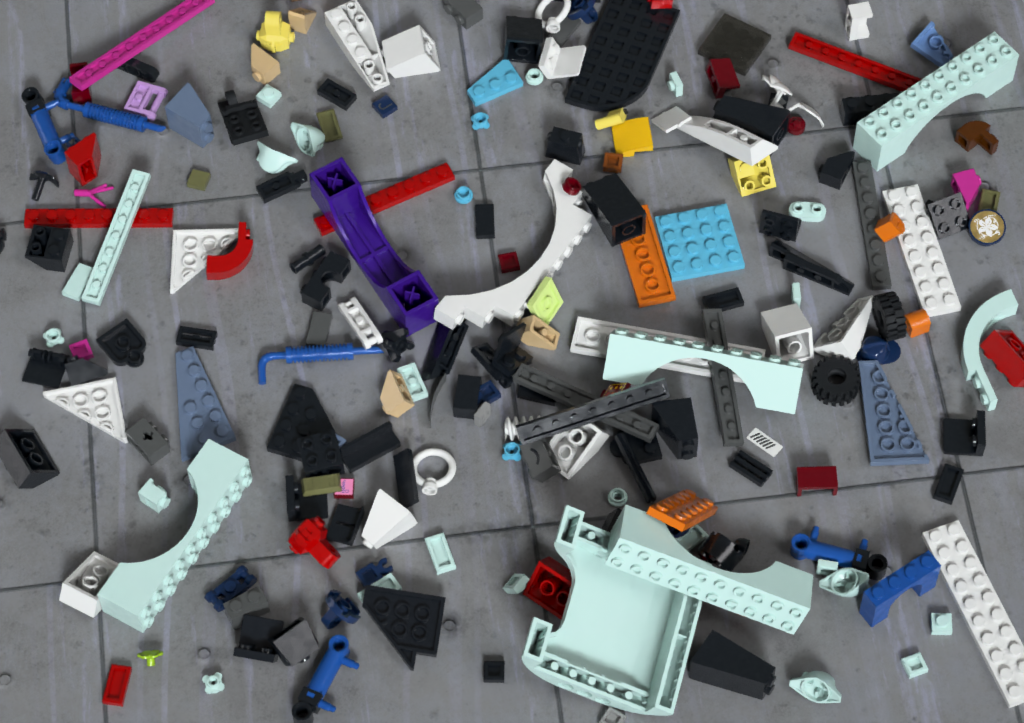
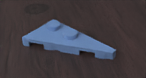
[910,21,954,67]

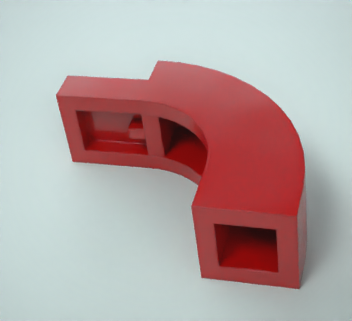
[206,222,254,280]

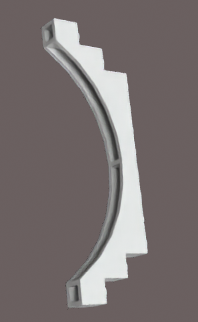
[434,159,592,330]

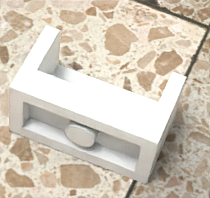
[844,1,873,41]

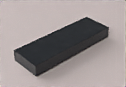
[393,448,419,509]

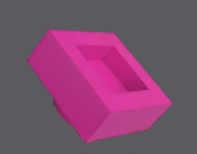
[69,339,94,360]

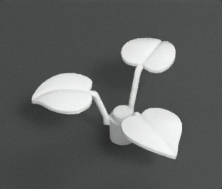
[762,74,824,128]

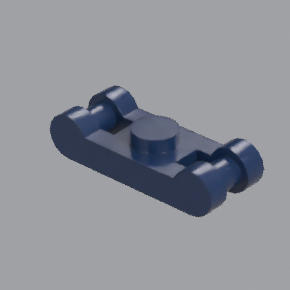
[204,565,257,612]

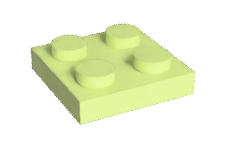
[527,276,563,325]

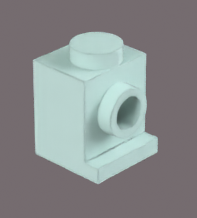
[138,478,171,513]

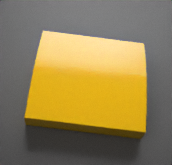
[611,117,653,157]

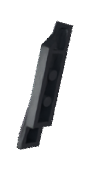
[769,240,855,296]
[421,318,469,381]

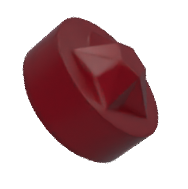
[788,117,806,135]
[562,177,582,196]

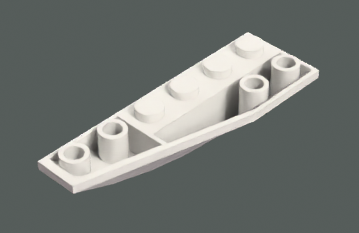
[324,0,390,92]
[677,116,778,166]

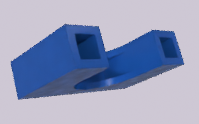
[859,550,941,628]

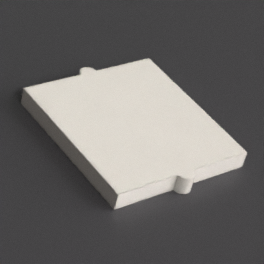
[651,106,692,133]

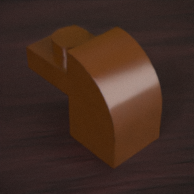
[955,121,999,155]

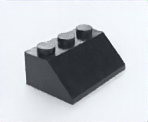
[0,429,60,489]

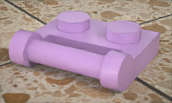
[124,81,168,122]

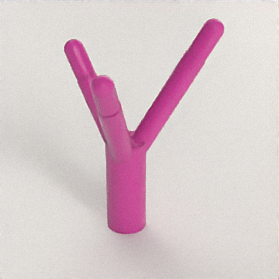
[74,183,114,208]

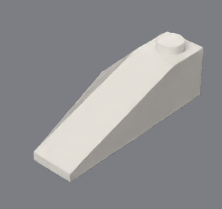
[813,295,873,361]

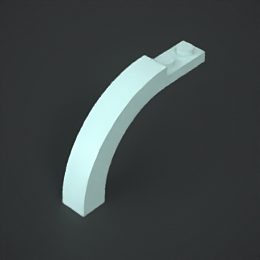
[961,289,1018,411]

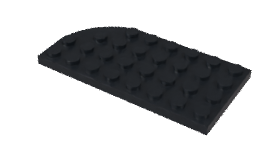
[565,0,680,112]

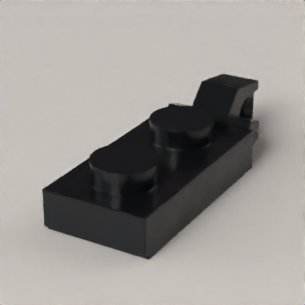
[256,170,308,204]
[470,342,513,389]

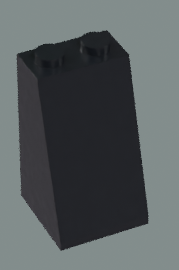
[713,95,791,157]
[583,173,646,247]
[689,630,776,700]

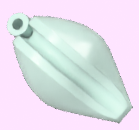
[290,122,325,157]
[256,141,298,174]
[819,567,870,597]
[789,671,842,703]

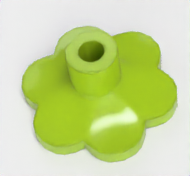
[137,650,163,666]

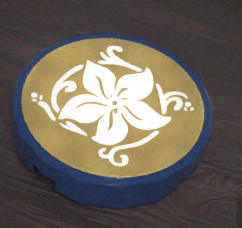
[968,209,1006,247]

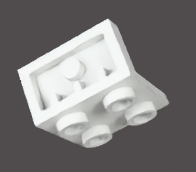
[538,37,586,79]

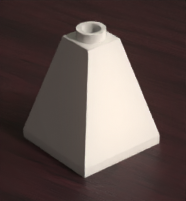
[361,489,418,549]

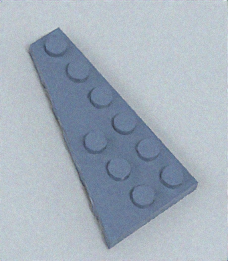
[175,346,236,462]
[858,360,930,466]

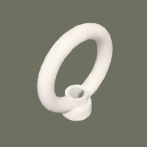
[535,0,571,33]
[413,448,456,495]

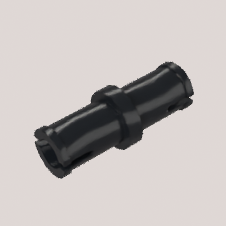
[289,244,326,274]

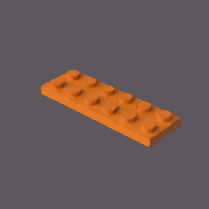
[620,205,676,308]
[646,489,718,532]

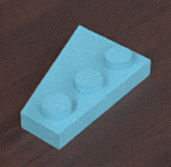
[467,60,523,107]

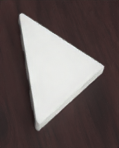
[170,228,239,294]
[43,377,128,444]

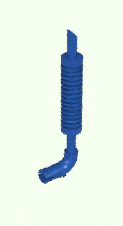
[53,77,166,132]

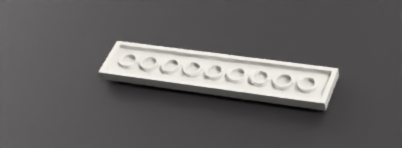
[570,316,766,383]
[921,520,1024,708]

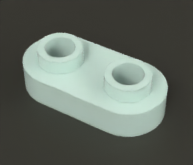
[788,201,826,222]

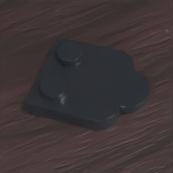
[96,319,146,368]
[610,430,662,464]

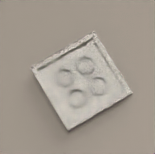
[698,13,771,76]

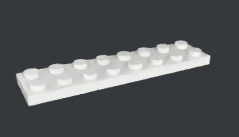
[881,184,961,317]

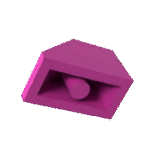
[951,168,981,213]

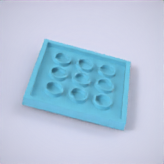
[654,203,745,282]

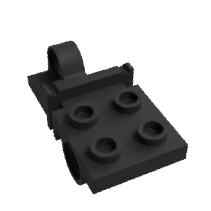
[218,90,269,146]

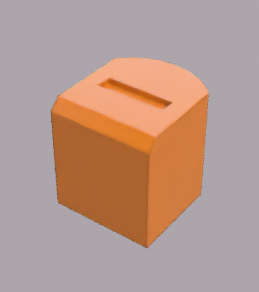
[874,212,905,242]
[904,308,931,338]

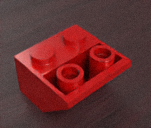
[64,132,101,186]

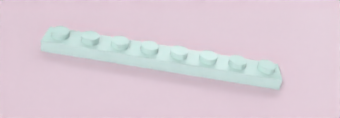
[81,169,151,306]

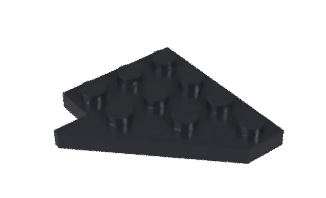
[267,384,336,461]
[362,585,446,671]

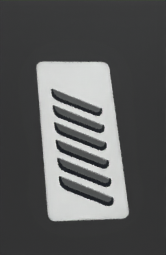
[747,428,783,457]

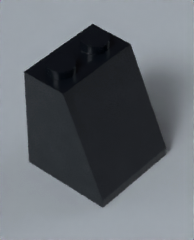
[503,16,543,64]
[651,397,698,460]

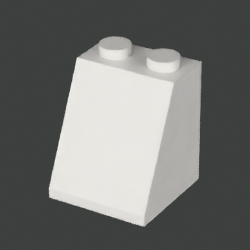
[381,25,441,78]
[760,303,814,362]

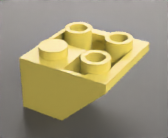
[727,155,776,197]

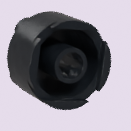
[697,531,743,572]

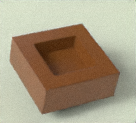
[603,152,623,173]

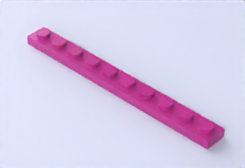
[69,0,215,91]

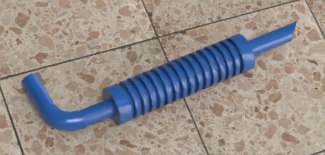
[258,343,384,385]

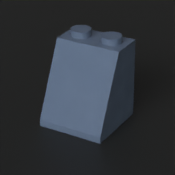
[165,82,214,148]

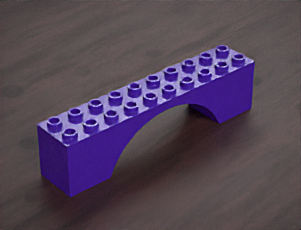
[309,157,439,337]

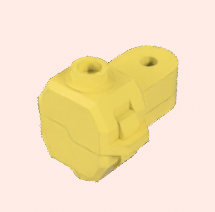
[256,11,295,53]

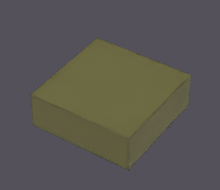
[187,169,211,191]

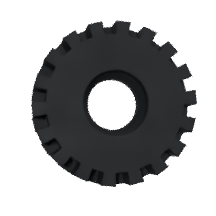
[872,291,907,342]
[811,355,861,407]

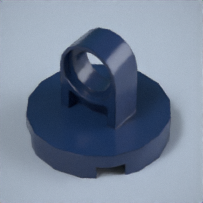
[567,0,598,24]
[321,589,361,629]

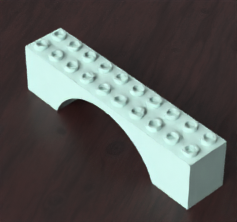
[853,31,1019,171]
[603,327,804,414]
[97,439,252,633]
[605,504,813,635]

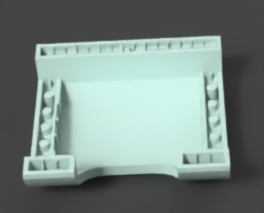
[521,505,712,716]

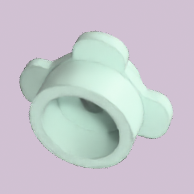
[43,328,65,348]
[202,672,225,694]

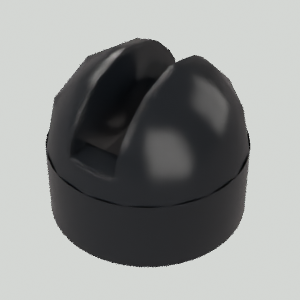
[734,538,750,555]

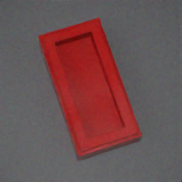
[102,664,132,707]

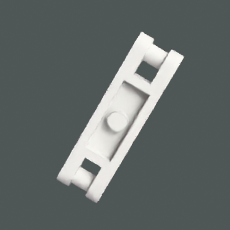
[337,296,383,350]

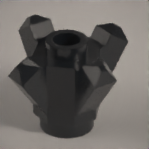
[381,328,415,362]

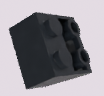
[25,225,74,272]

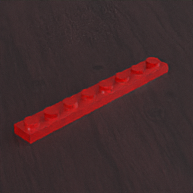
[788,32,922,92]
[314,162,455,236]
[24,208,174,228]

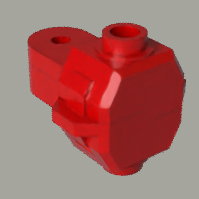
[288,516,341,569]

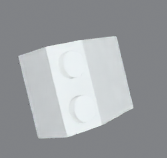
[549,423,610,480]
[59,551,119,618]

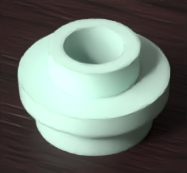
[525,68,543,85]
[608,488,628,507]

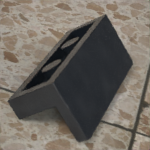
[339,421,401,474]

